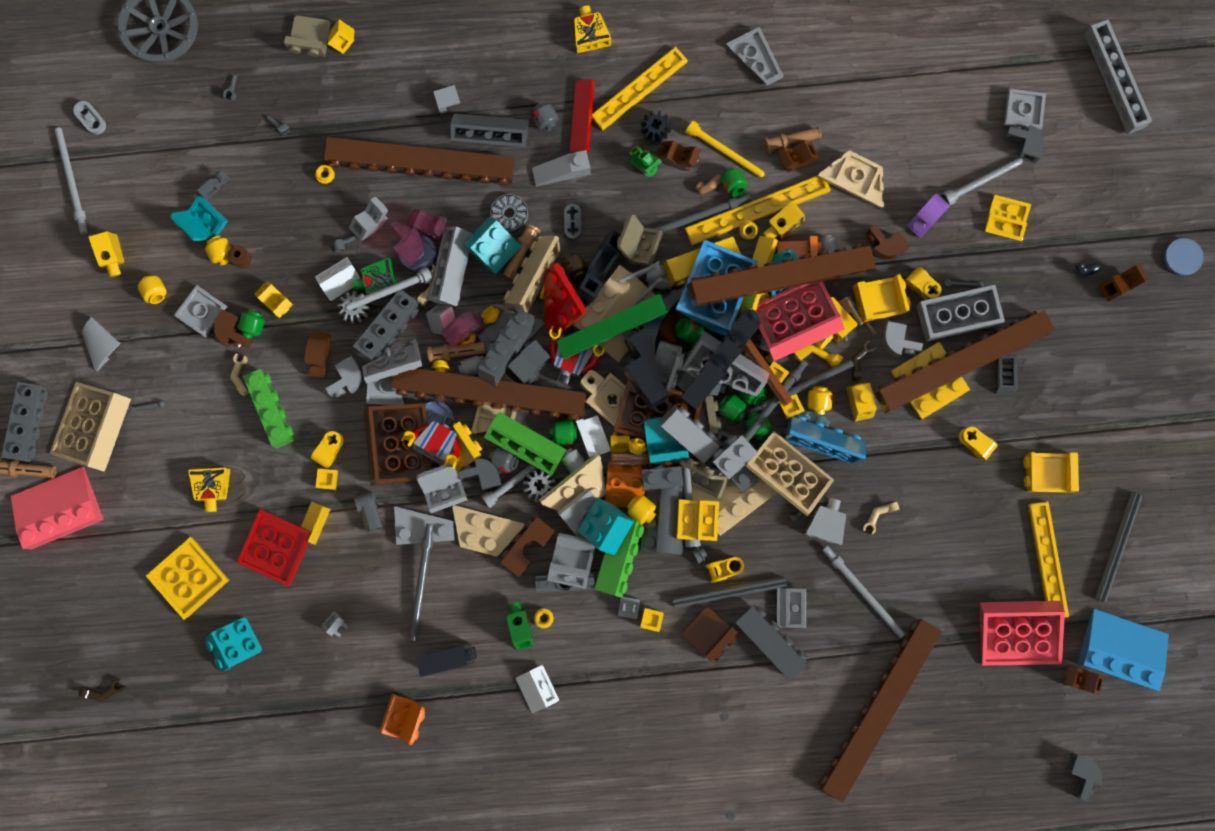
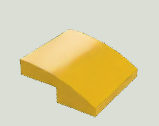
[985,195,1031,241]
[676,500,719,541]

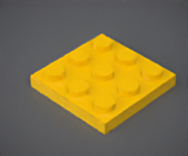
[890,342,970,420]
[146,537,230,620]

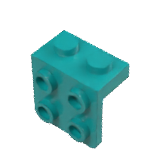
[170,196,228,241]
[644,417,689,464]
[205,618,262,673]

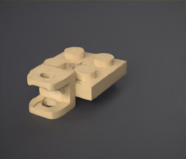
[580,370,626,427]

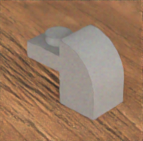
[349,197,388,241]
[882,321,923,358]
[325,356,363,398]

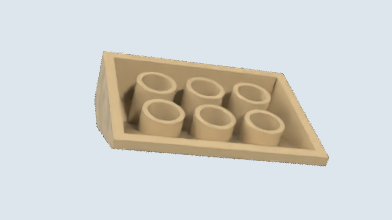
[504,236,560,313]
[573,265,655,363]
[49,382,131,472]
[746,431,834,516]
[691,460,778,537]

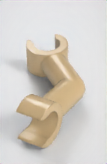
[417,264,435,306]
[230,353,249,397]
[863,502,899,535]

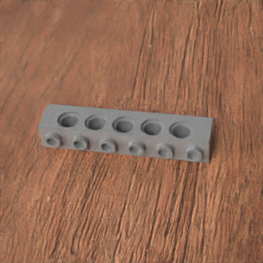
[1084,20,1152,135]

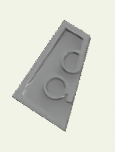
[726,27,784,86]
[362,338,422,384]
[366,348,404,406]
[394,506,455,545]

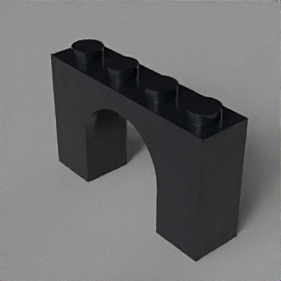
[416,643,477,677]

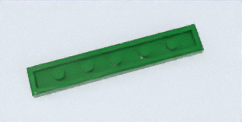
[557,294,667,359]

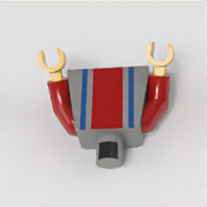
[548,326,607,385]
[401,417,460,469]

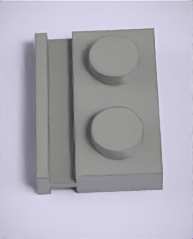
[777,588,806,628]

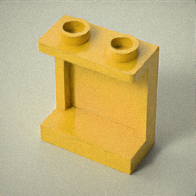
[852,274,911,323]
[1024,452,1079,493]

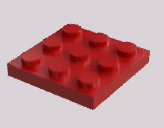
[237,509,312,586]

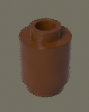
[228,245,251,268]

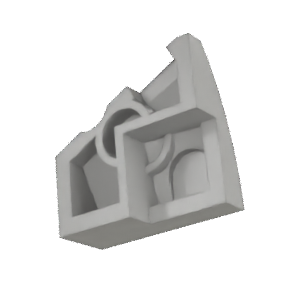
[82,317,121,371]

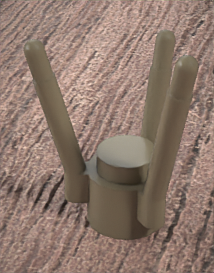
[838,296,876,341]

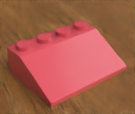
[756,281,845,361]
[11,467,104,550]
[979,601,1065,666]

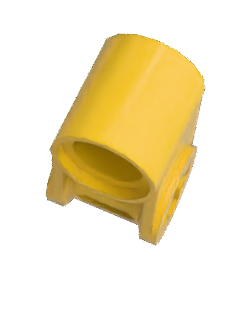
[905,266,942,300]
[958,427,998,461]
[311,431,344,469]
[705,557,744,584]

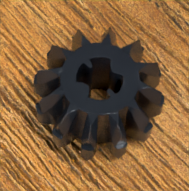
[640,111,672,143]

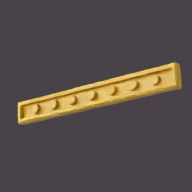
[685,176,831,246]

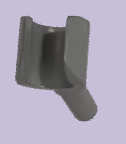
[223,75,237,100]
[267,116,291,136]
[334,235,358,253]

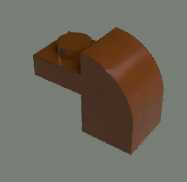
[657,140,701,171]
[778,141,819,172]
[867,224,910,260]
[1099,263,1149,302]
[214,309,253,349]
[304,332,331,378]
[1063,665,1104,695]

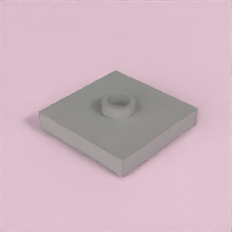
[1003,88,1046,131]
[174,285,228,338]
[557,488,596,538]

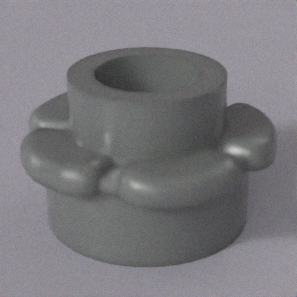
[690,547,707,564]

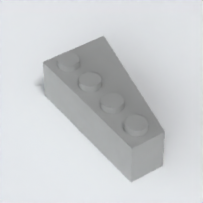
[681,331,769,397]

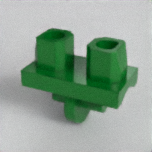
[629,146,662,177]

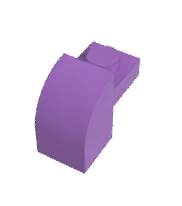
[907,194,950,238]

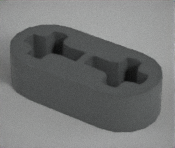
[564,203,582,241]

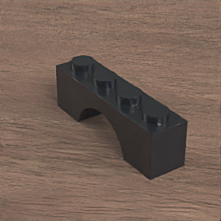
[575,229,621,306]

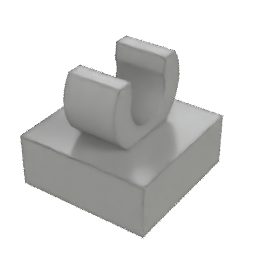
[618,597,640,619]
[322,610,348,637]

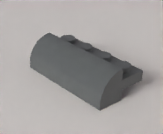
[641,484,685,555]

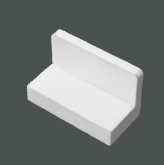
[315,257,361,301]
[576,416,611,458]
[516,665,559,713]

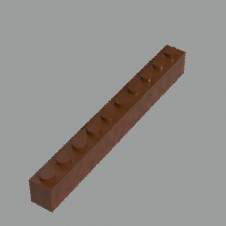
[324,137,515,186]
[686,244,876,308]
[874,310,1055,414]
[391,368,586,421]
[820,619,942,803]

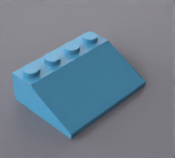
[676,240,758,335]
[783,415,866,465]
[1076,609,1169,691]

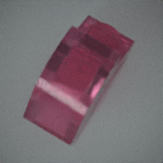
[406,209,447,240]
[391,221,424,267]
[441,311,484,347]

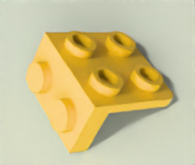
[452,422,482,472]

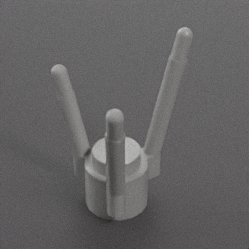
[617,261,666,302]

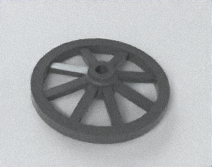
[118,0,198,63]

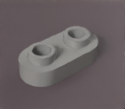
[73,101,106,135]

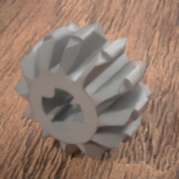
[337,291,371,324]
[523,470,556,502]

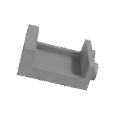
[547,533,595,589]

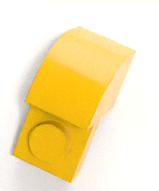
[254,281,293,318]

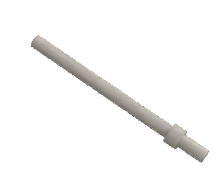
[54,128,88,235]
[822,545,906,638]

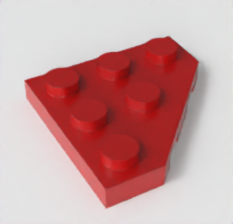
[544,263,588,338]

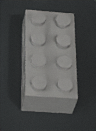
[916,285,1005,342]

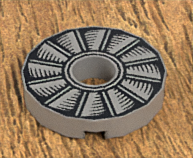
[490,194,528,232]

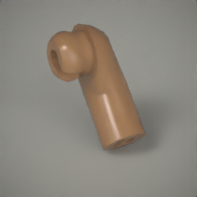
[695,174,721,195]

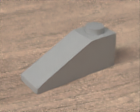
[532,150,591,186]

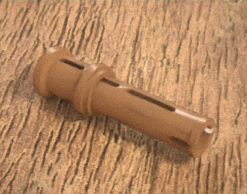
[764,126,822,154]
[502,223,541,280]
[427,341,487,363]
[0,459,56,478]

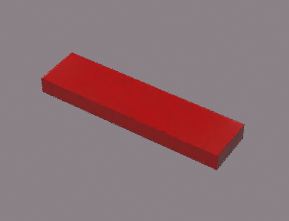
[569,79,595,153]

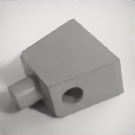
[804,498,846,546]

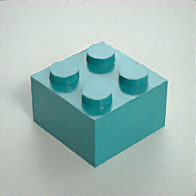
[463,217,521,274]
[578,498,634,555]

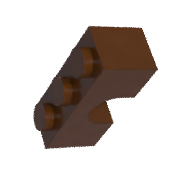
[500,517,555,578]

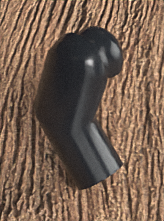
[1075,262,1101,276]

